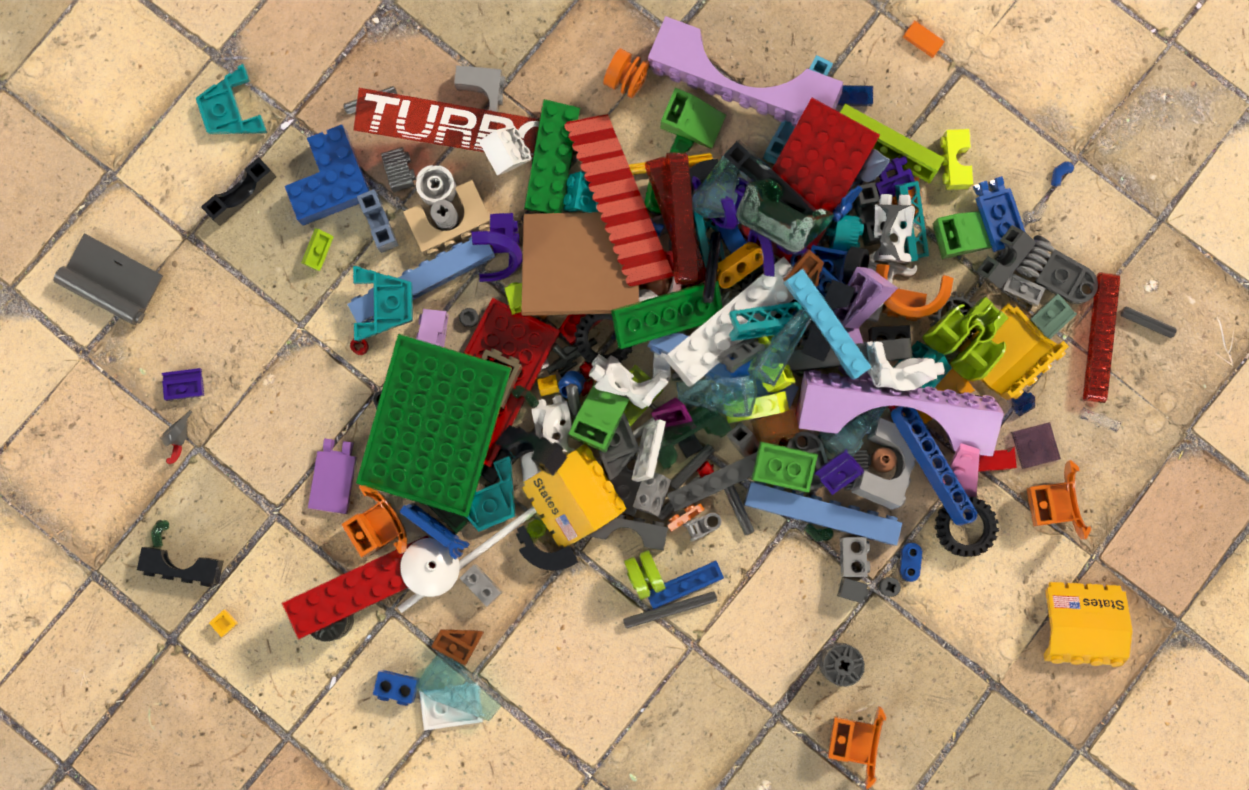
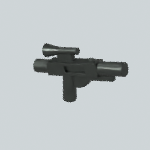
[546,337,598,377]

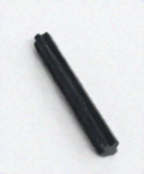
[703,231,721,303]

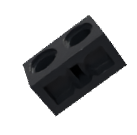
[868,325,912,348]

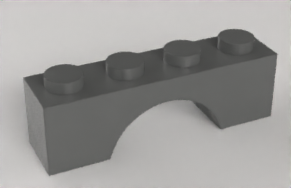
[587,515,668,551]

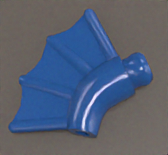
[831,185,862,221]

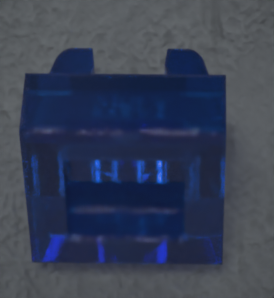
[1011,390,1035,417]

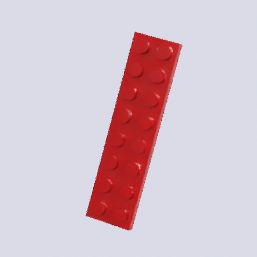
[281,535,435,640]

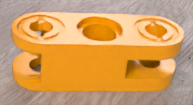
[716,242,763,289]

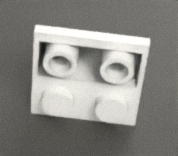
[479,126,532,175]

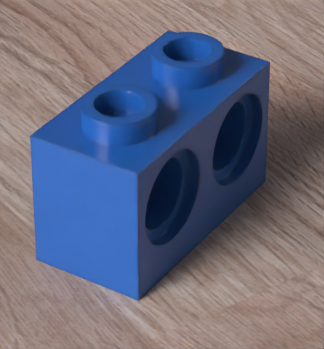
[373,669,420,706]

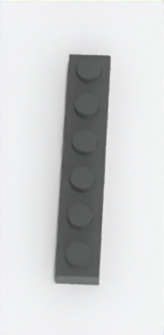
[667,452,758,512]

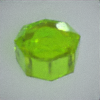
[527,519,547,538]

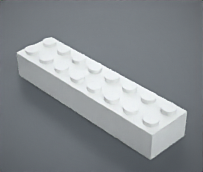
[664,257,794,387]

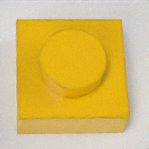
[537,375,560,396]
[209,609,238,637]

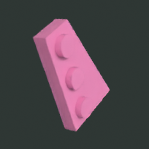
[943,443,980,497]

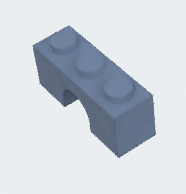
[357,189,399,253]

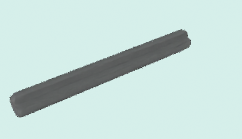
[623,592,717,629]

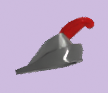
[160,410,192,464]

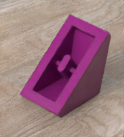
[651,397,692,428]

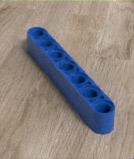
[891,406,977,526]

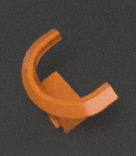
[875,264,954,321]
[1026,460,1091,540]
[341,485,407,558]
[827,706,886,789]

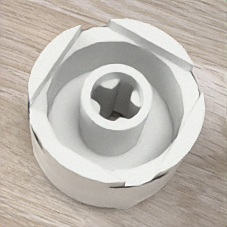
[416,165,457,207]

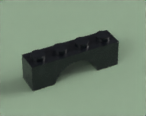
[201,157,277,226]
[800,279,856,362]
[496,425,568,476]
[137,547,224,587]

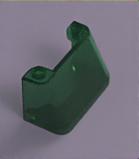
[736,178,834,253]
[657,404,732,472]

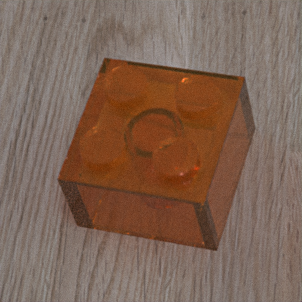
[751,409,800,444]

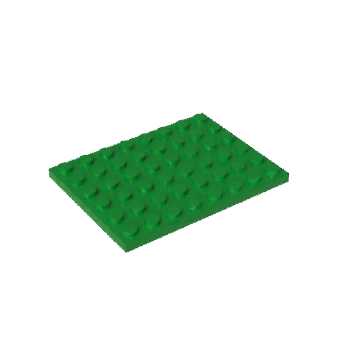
[356,334,512,517]

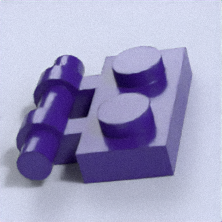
[875,156,915,200]

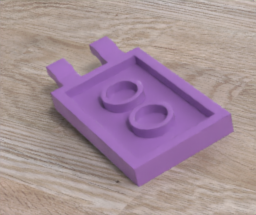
[308,438,357,514]

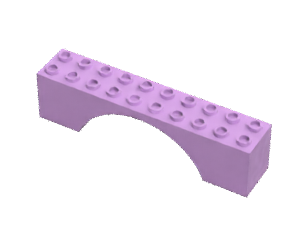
[648,16,843,127]
[795,370,1004,457]

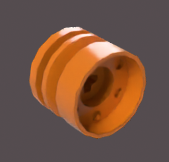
[603,48,649,98]

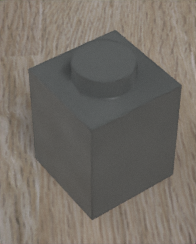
[837,578,869,604]

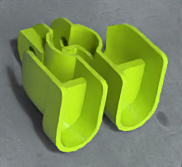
[922,297,1008,381]

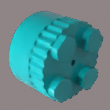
[826,215,864,252]

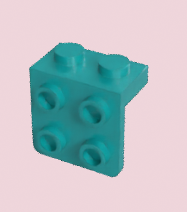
[563,171,600,213]

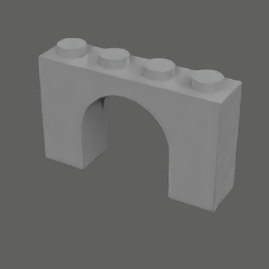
[448,65,505,146]
[851,418,916,510]

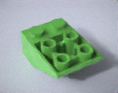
[660,88,726,149]
[932,211,992,259]
[569,385,629,453]

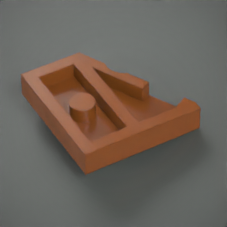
[782,249,824,287]
[431,629,484,666]

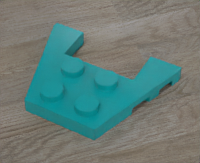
[195,64,267,134]
[353,266,413,341]
[466,456,515,532]

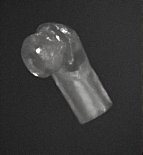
[1022,202,1047,223]

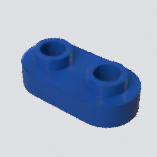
[899,543,922,582]

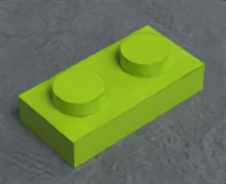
[301,228,334,271]

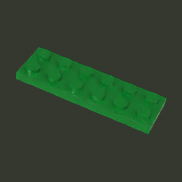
[524,99,580,214]
[611,281,723,349]

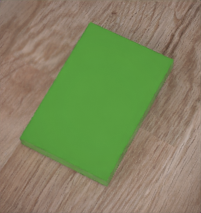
[751,441,818,493]

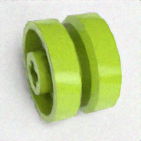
[624,550,666,600]

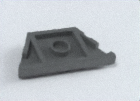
[598,413,640,481]

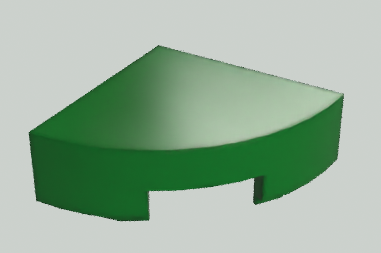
[670,135,694,155]

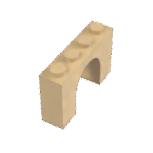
[403,180,490,256]

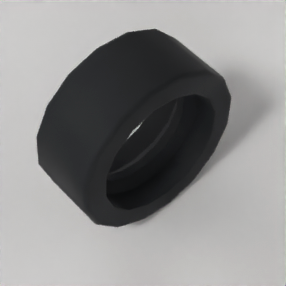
[843,247,869,283]

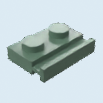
[1030,294,1077,339]

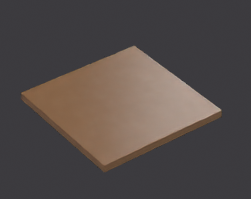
[522,212,639,316]

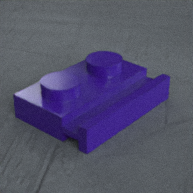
[162,368,205,401]
[814,449,864,495]

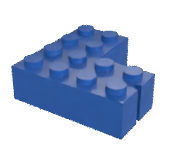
[285,124,370,226]

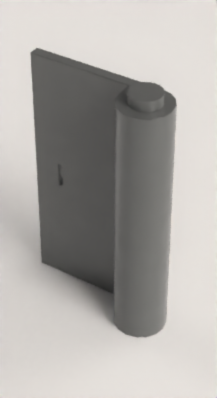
[53,233,163,325]

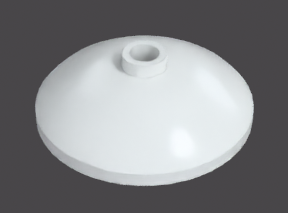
[400,538,460,597]

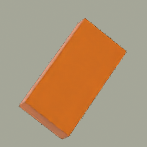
[903,20,945,58]

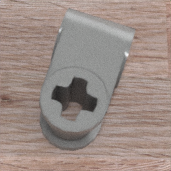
[683,513,722,542]

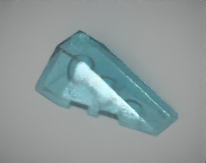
[689,150,739,218]
[747,309,811,386]
[676,374,758,417]
[818,406,886,456]
[417,653,502,721]

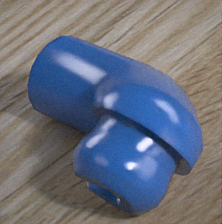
[1051,161,1074,186]

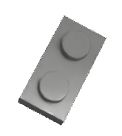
[1001,273,1045,307]

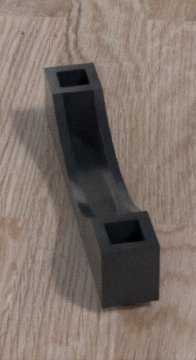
[724,139,825,235]

